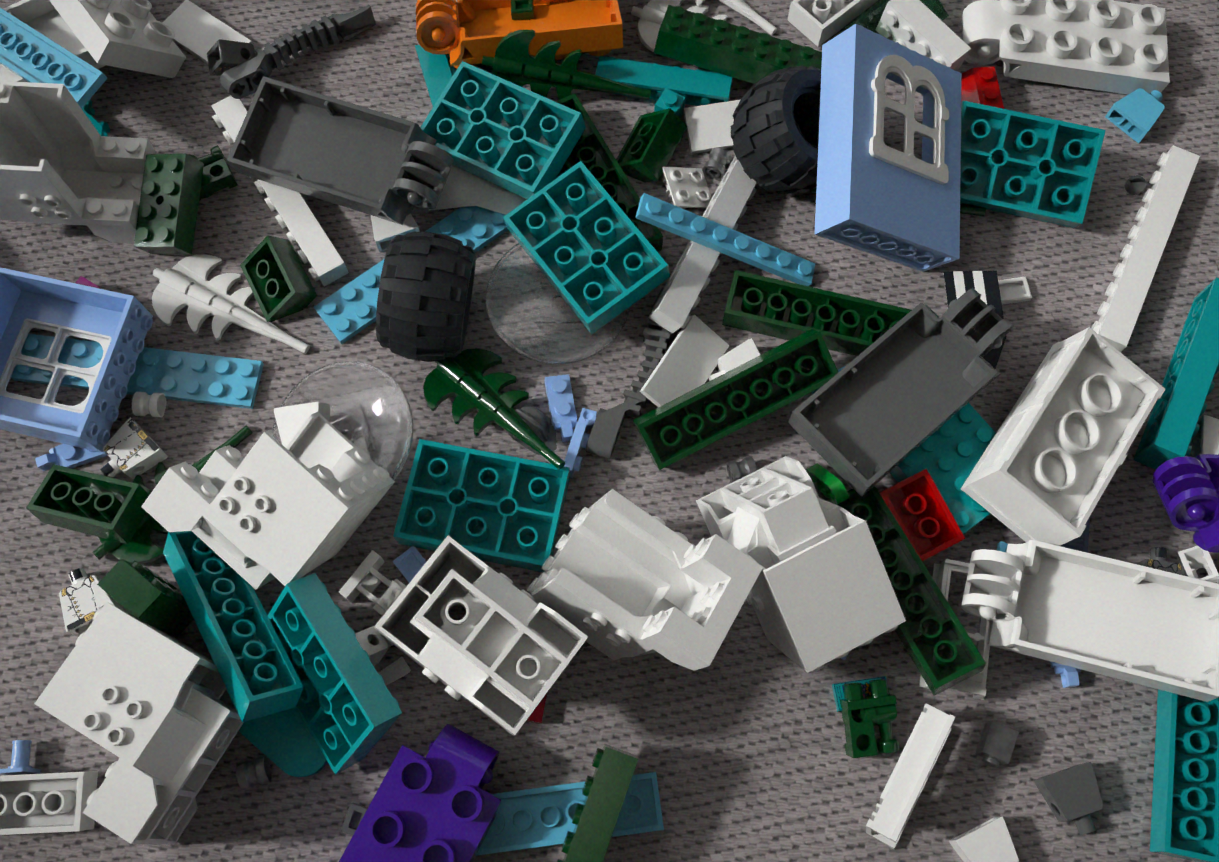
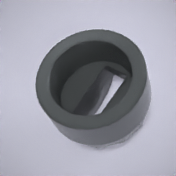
[1125,175,1146,196]

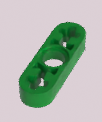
[806,463,849,505]

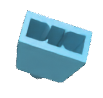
[1105,88,1165,144]

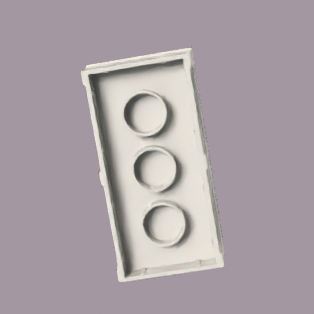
[961,327,1165,546]

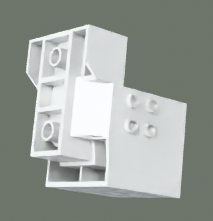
[0,81,157,243]
[141,412,395,590]
[696,456,906,673]
[527,489,763,671]
[374,536,588,735]
[34,602,244,845]

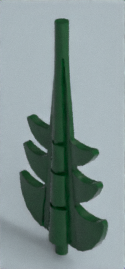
[482,30,651,100]
[423,348,565,470]
[93,425,253,565]

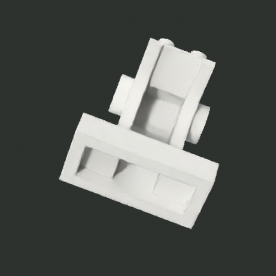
[339,550,407,616]

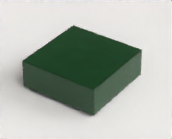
[511,0,534,20]

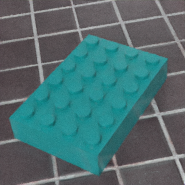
[420,61,586,199]
[960,100,1106,228]
[503,161,670,335]
[890,403,996,535]
[393,439,571,572]
[268,573,402,775]

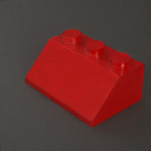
[961,66,1004,109]
[879,469,965,561]

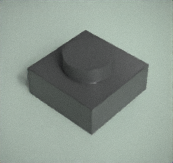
[341,803,368,835]

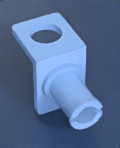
[0,740,41,775]

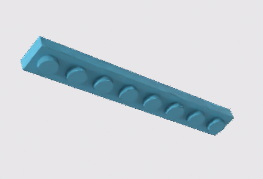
[636,193,815,286]

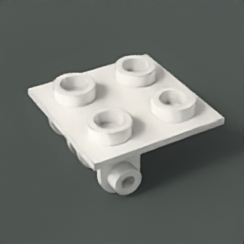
[662,167,712,209]

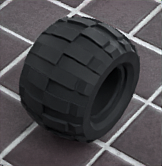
[731,65,821,194]
[376,232,476,362]

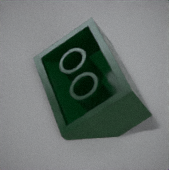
[616,108,687,183]
[240,235,317,322]

